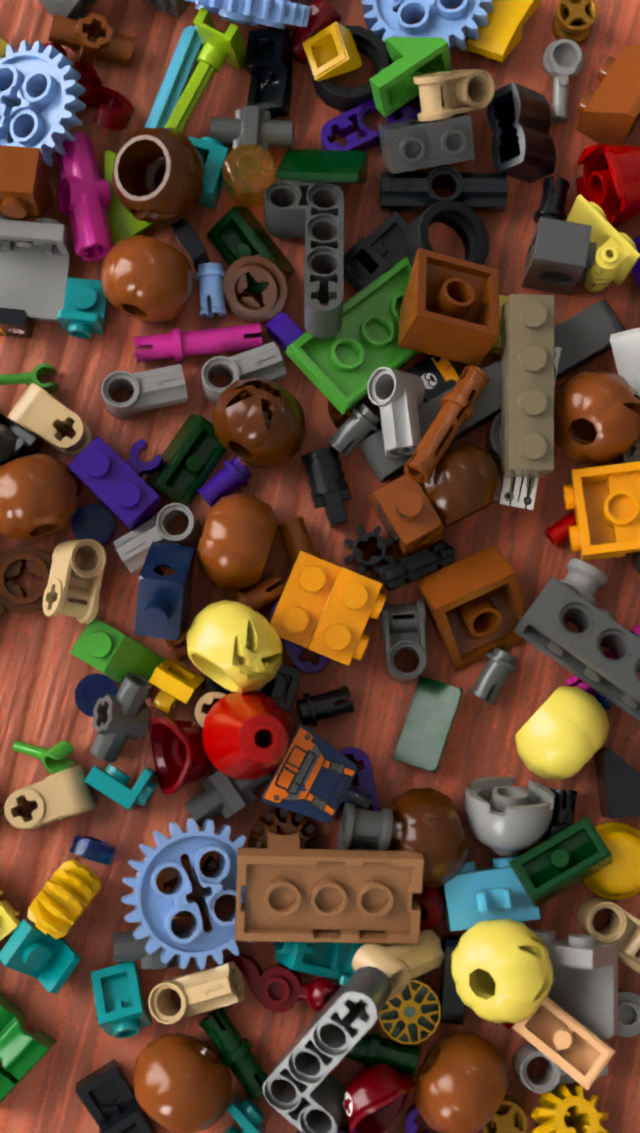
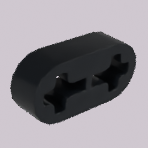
[439,936,465,1025]

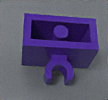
[67,436,165,531]

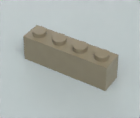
[501,294,554,478]

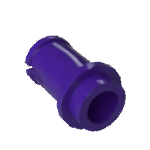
[197,457,252,507]

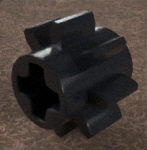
[343,526,395,578]

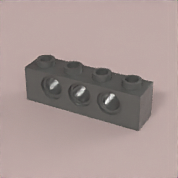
[513,577,640,722]

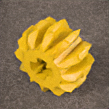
[27,859,102,940]
[530,1084,609,1133]

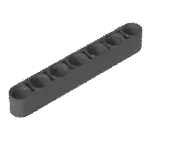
[358,300,626,483]

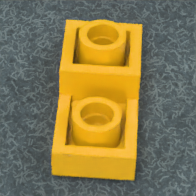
[466,0,541,62]

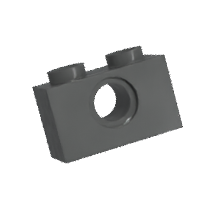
[378,113,475,174]
[521,217,596,295]

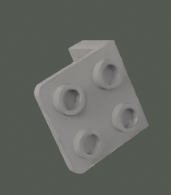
[0,214,73,322]
[531,929,618,1039]

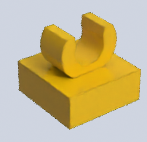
[149,658,205,714]

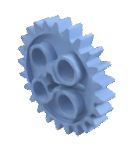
[185,0,311,29]
[361,0,494,58]
[0,41,86,167]
[121,818,252,970]

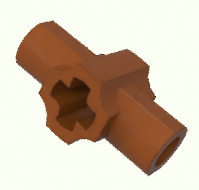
[48,12,135,66]

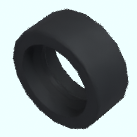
[312,25,390,112]
[405,200,489,267]

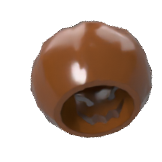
[101,235,194,322]
[554,370,640,466]
[0,454,81,540]
[196,493,279,590]
[413,1032,509,1133]
[133,1033,232,1133]

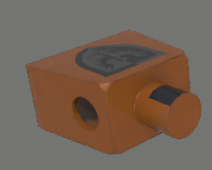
[365,473,443,558]

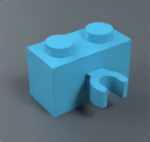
[441,855,540,932]

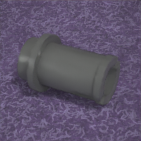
[328,402,381,458]
[469,647,518,706]

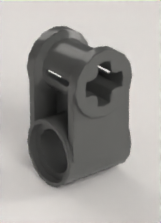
[380,599,427,684]
[337,802,393,850]

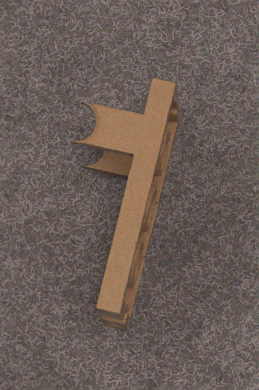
[235,830,424,944]

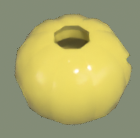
[186,600,282,694]
[515,686,610,781]
[451,918,554,1024]

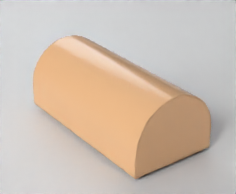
[512,995,616,1090]

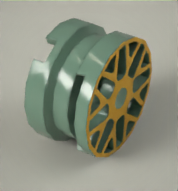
[378,977,441,1044]

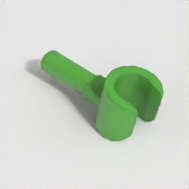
[0,363,59,393]
[12,740,75,774]

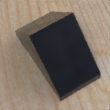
[595,748,640,818]

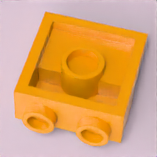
[563,461,640,562]
[270,550,386,666]

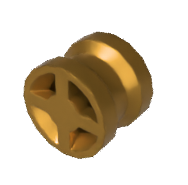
[552,0,598,45]
[482,1094,527,1133]

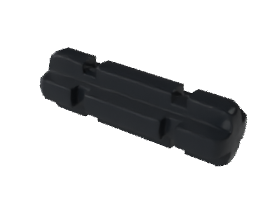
[378,541,455,591]

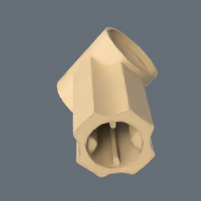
[351,929,445,1001]
[148,961,245,1024]

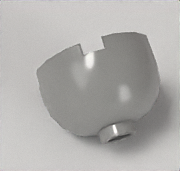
[464,776,555,856]

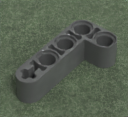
[264,180,344,339]
[263,966,392,1133]

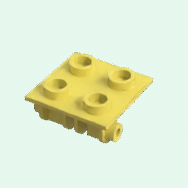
[566,194,640,292]

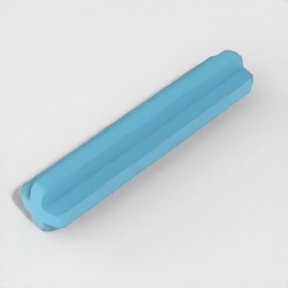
[144,25,203,128]

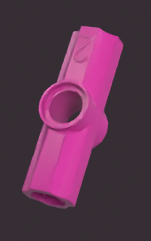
[55,131,114,261]

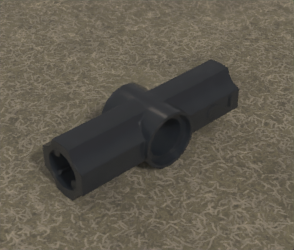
[380,166,507,212]

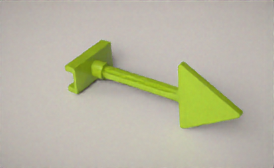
[104,7,246,245]

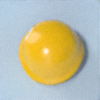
[583,822,640,900]

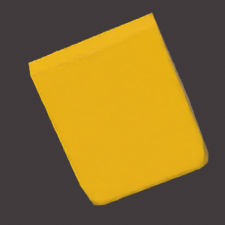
[302,22,363,82]

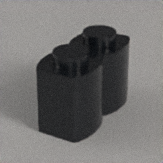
[487,82,556,183]

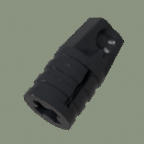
[301,447,351,527]

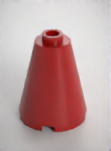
[576,144,640,228]
[202,691,291,780]

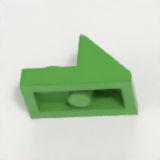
[369,37,452,118]
[70,617,166,691]

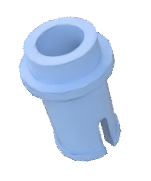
[194,262,227,318]

